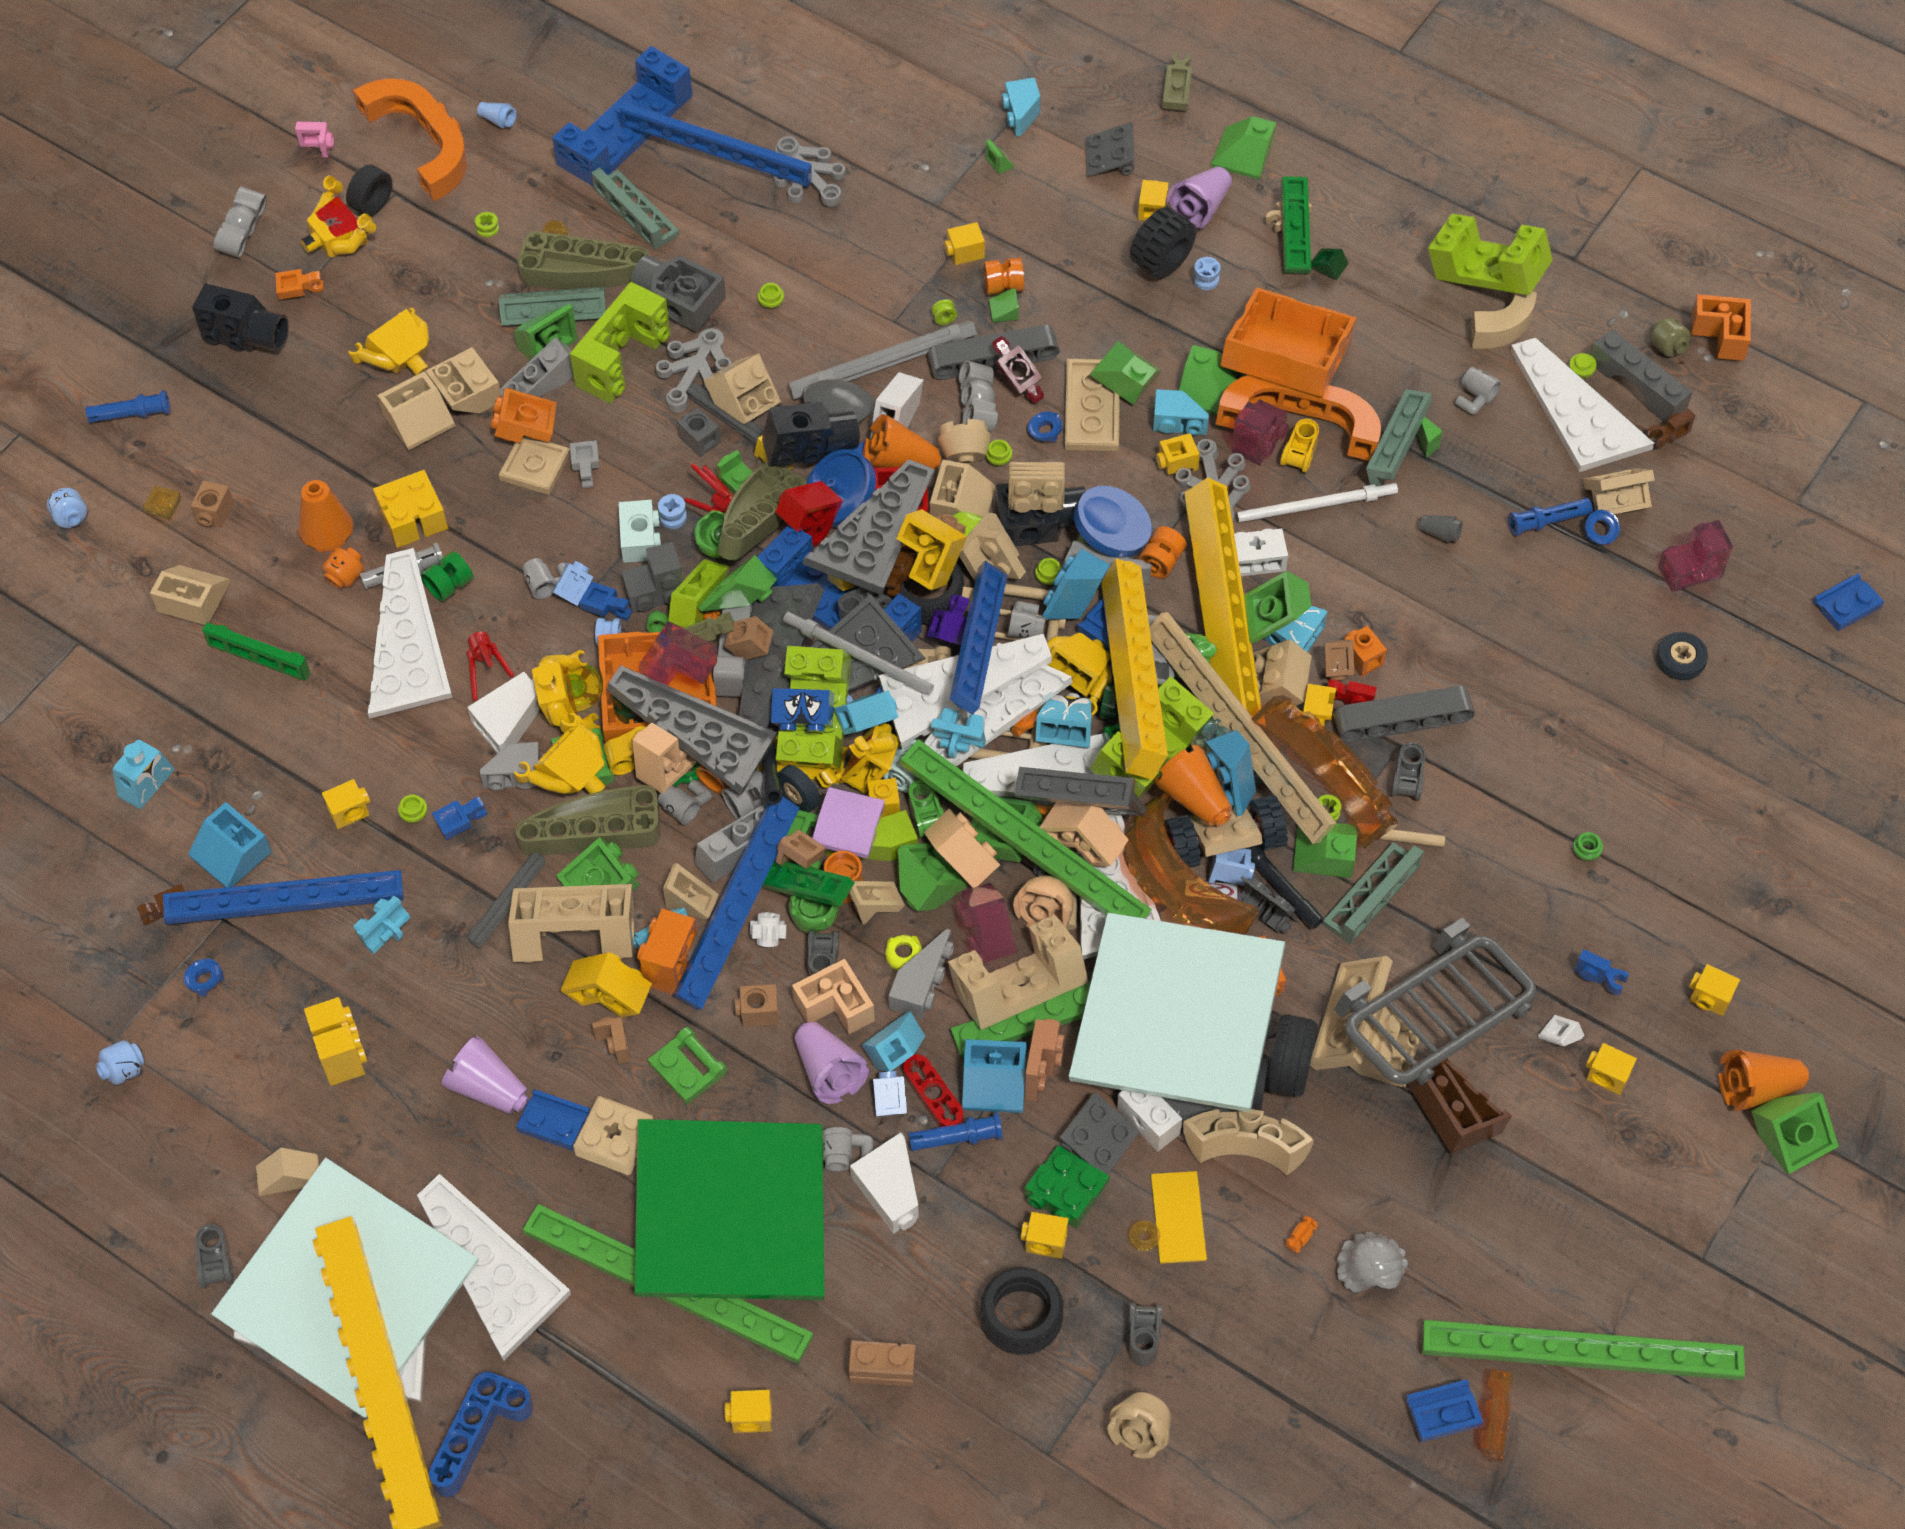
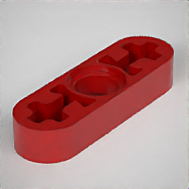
[903,1054,964,1127]

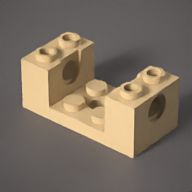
[508,884,635,963]
[948,915,1088,1030]

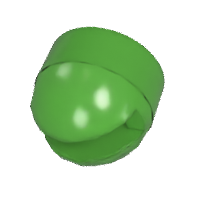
[646,610,669,633]

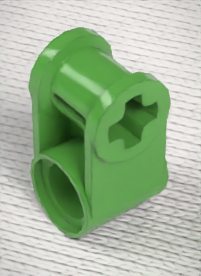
[908,779,944,838]

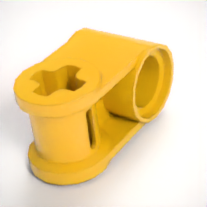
[1280,419,1319,473]
[603,726,646,776]

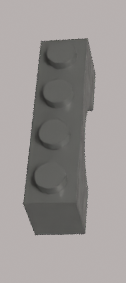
[1591,329,1692,424]

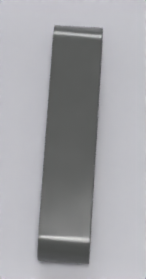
[928,325,1060,380]
[1333,686,1475,742]

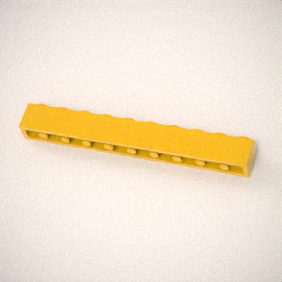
[1184,477,1264,733]
[1101,558,1168,780]
[312,1216,443,1529]

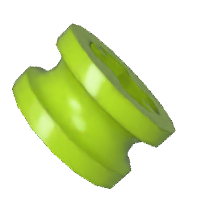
[475,212,499,237]
[931,299,957,325]
[1318,795,1341,822]

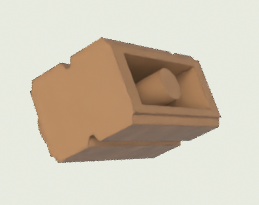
[849,1341,916,1387]

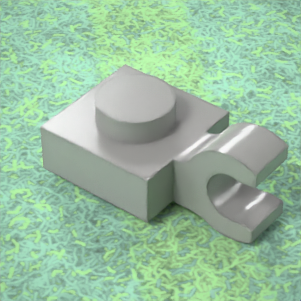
[570,440,600,488]

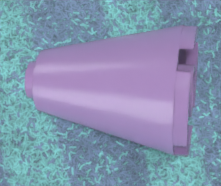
[1166,167,1232,229]
[794,1022,869,1104]
[441,1036,529,1114]

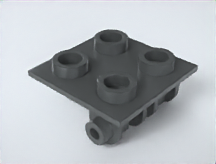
[1086,122,1135,177]
[1241,876,1299,934]
[1059,1092,1139,1175]

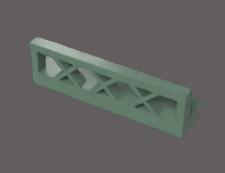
[591,168,680,250]
[499,286,606,326]
[1366,389,1433,486]
[1322,842,1424,945]

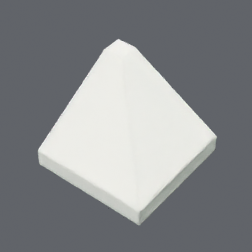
[1538,1015,1584,1047]

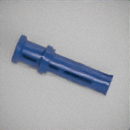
[85,390,171,423]
[1508,497,1592,536]
[909,1112,1003,1152]

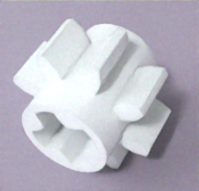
[750,912,787,947]

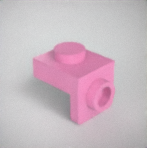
[295,122,334,158]

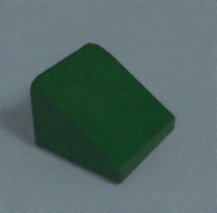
[1311,248,1348,280]

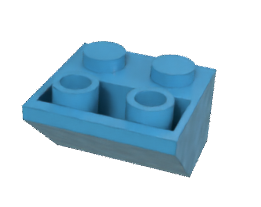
[1042,548,1110,619]
[1206,730,1256,817]
[188,802,271,888]
[962,1039,1026,1113]

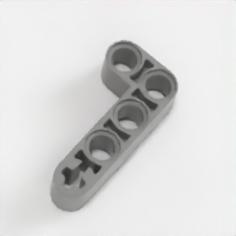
[713,603,753,697]

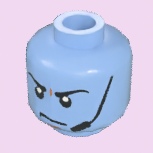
[46,488,87,528]
[95,1040,144,1085]

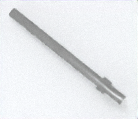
[783,611,934,695]

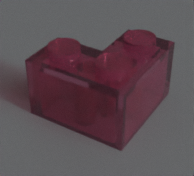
[1232,399,1289,466]
[1658,520,1733,592]
[639,621,717,686]
[955,883,1017,963]

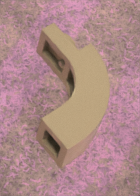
[1471,292,1536,349]

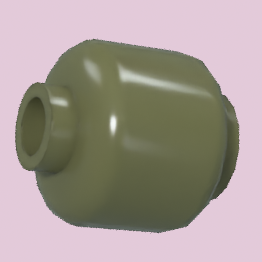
[1650,318,1691,357]

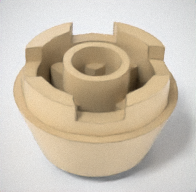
[937,419,991,465]
[1107,1392,1171,1458]

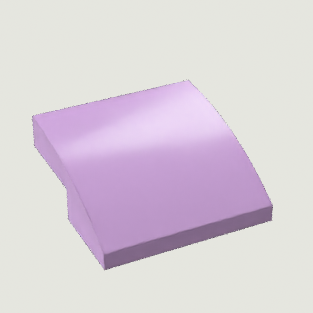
[813,787,885,859]

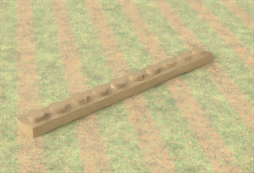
[1150,612,1337,844]

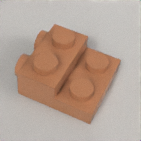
[1025,1019,1065,1102]

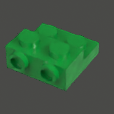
[1025,1145,1110,1229]

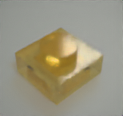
[143,485,182,519]

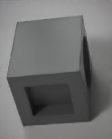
[678,407,721,457]

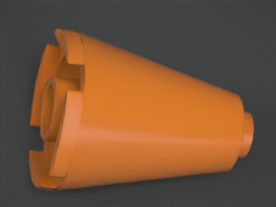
[863,414,941,470]
[298,480,353,552]
[1155,745,1232,827]
[1719,1049,1809,1111]

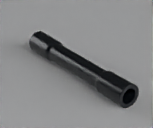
[762,741,782,805]
[1245,845,1324,930]

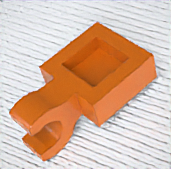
[275,269,324,300]

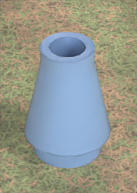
[477,102,516,128]

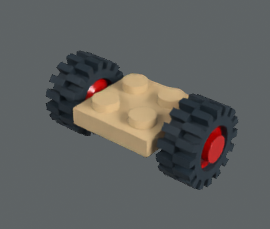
[1163,795,1288,871]

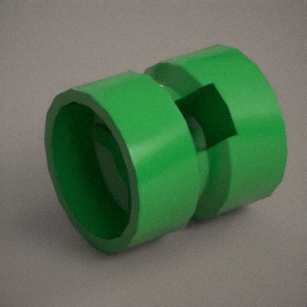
[421,551,474,602]

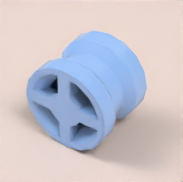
[1193,257,1220,290]
[658,494,687,529]
[595,618,622,646]

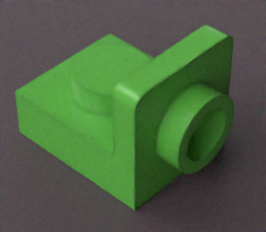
[717,450,753,494]

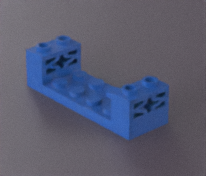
[552,46,693,187]
[757,525,922,642]

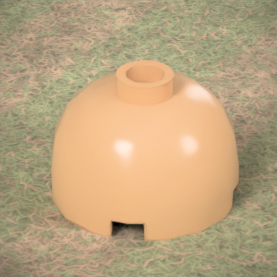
[1013,875,1074,928]

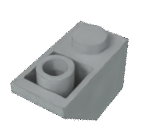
[480,742,541,790]

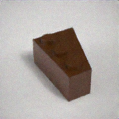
[1408,1055,1512,1154]

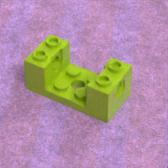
[1428,214,1553,296]
[570,282,671,404]
[776,646,852,769]
[1089,676,1214,799]

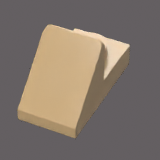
[849,881,905,925]

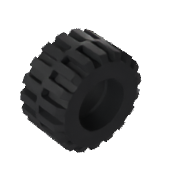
[1130,206,1197,279]

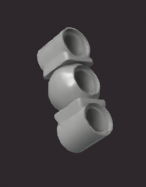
[213,186,267,258]
[959,361,998,433]

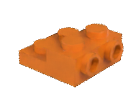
[490,387,557,443]

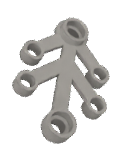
[773,136,846,208]
[656,328,731,412]
[1175,439,1251,522]

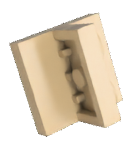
[1583,468,1655,514]
[959,513,1026,582]

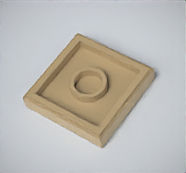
[499,435,571,495]

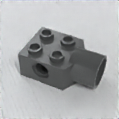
[631,255,726,332]

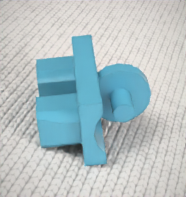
[931,708,986,758]
[354,896,411,954]

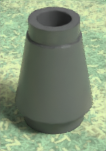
[1420,515,1463,543]

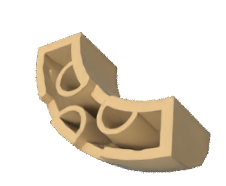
[1183,1109,1314,1176]

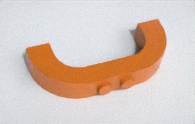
[353,79,467,202]
[1216,375,1381,461]

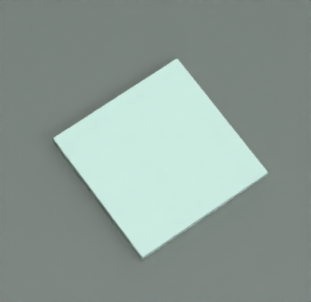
[1069,913,1285,1112]
[211,1157,479,1419]

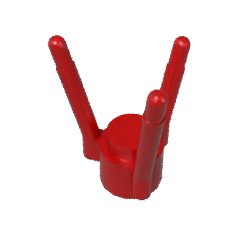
[684,463,734,513]
[466,632,514,701]

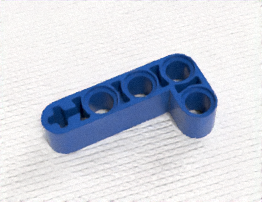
[429,1372,534,1497]

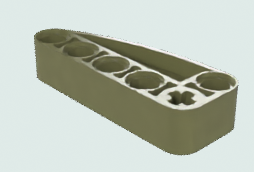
[518,231,649,289]
[718,462,807,560]
[515,785,661,856]

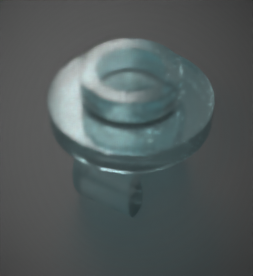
[1200,718,1231,744]

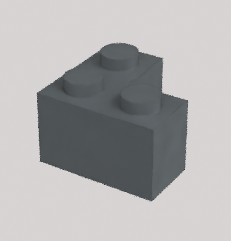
[621,542,683,613]

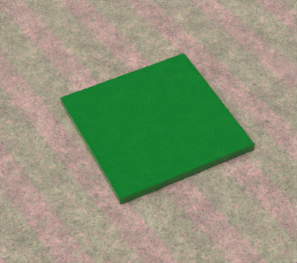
[634,1119,825,1300]

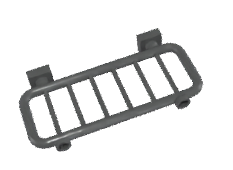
[1334,917,1537,1085]

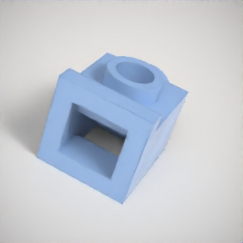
[1209,848,1255,886]

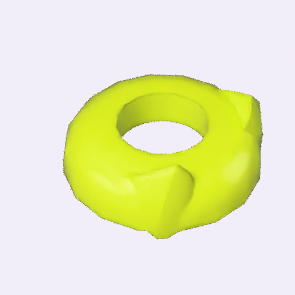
[885,935,922,971]

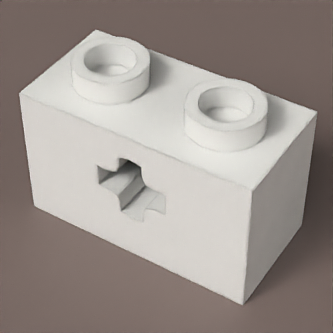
[1234,529,1288,576]
[1117,1090,1182,1152]

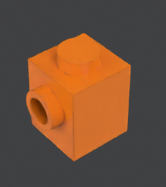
[1344,625,1387,677]

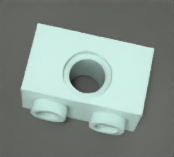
[619,500,661,563]

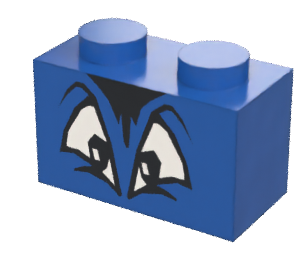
[771,688,835,732]

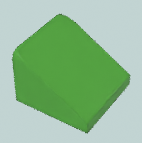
[986,139,1014,174]
[989,288,1019,322]
[1417,417,1443,457]

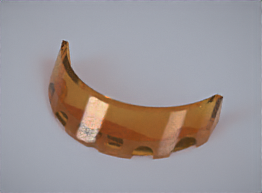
[1251,695,1398,849]
[1122,791,1260,935]

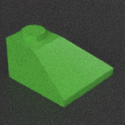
[1211,116,1276,180]
[514,304,578,361]
[1090,341,1161,405]
[1179,345,1242,416]
[698,555,777,612]
[1244,571,1311,644]
[1293,823,1357,878]
[898,843,969,911]
[1751,1092,1839,1174]

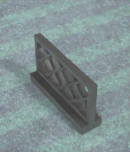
[1014,767,1147,817]

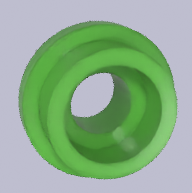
[1573,832,1603,861]

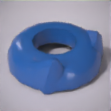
[1028,411,1062,443]
[1585,510,1620,545]
[183,959,224,997]

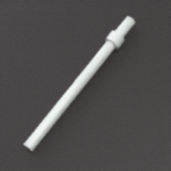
[1236,483,1398,523]

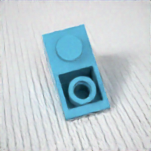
[1001,78,1040,137]
[1153,389,1209,435]
[834,690,899,735]
[862,1011,925,1072]

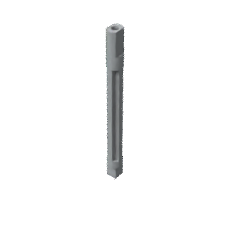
[787,320,977,400]

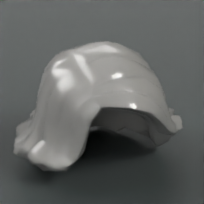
[1337,1232,1408,1293]

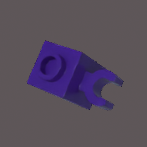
[927,594,969,647]

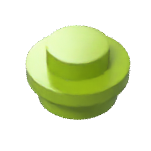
[758,283,784,308]
[1569,353,1597,379]
[986,439,1012,466]
[1035,558,1062,585]
[398,795,428,823]

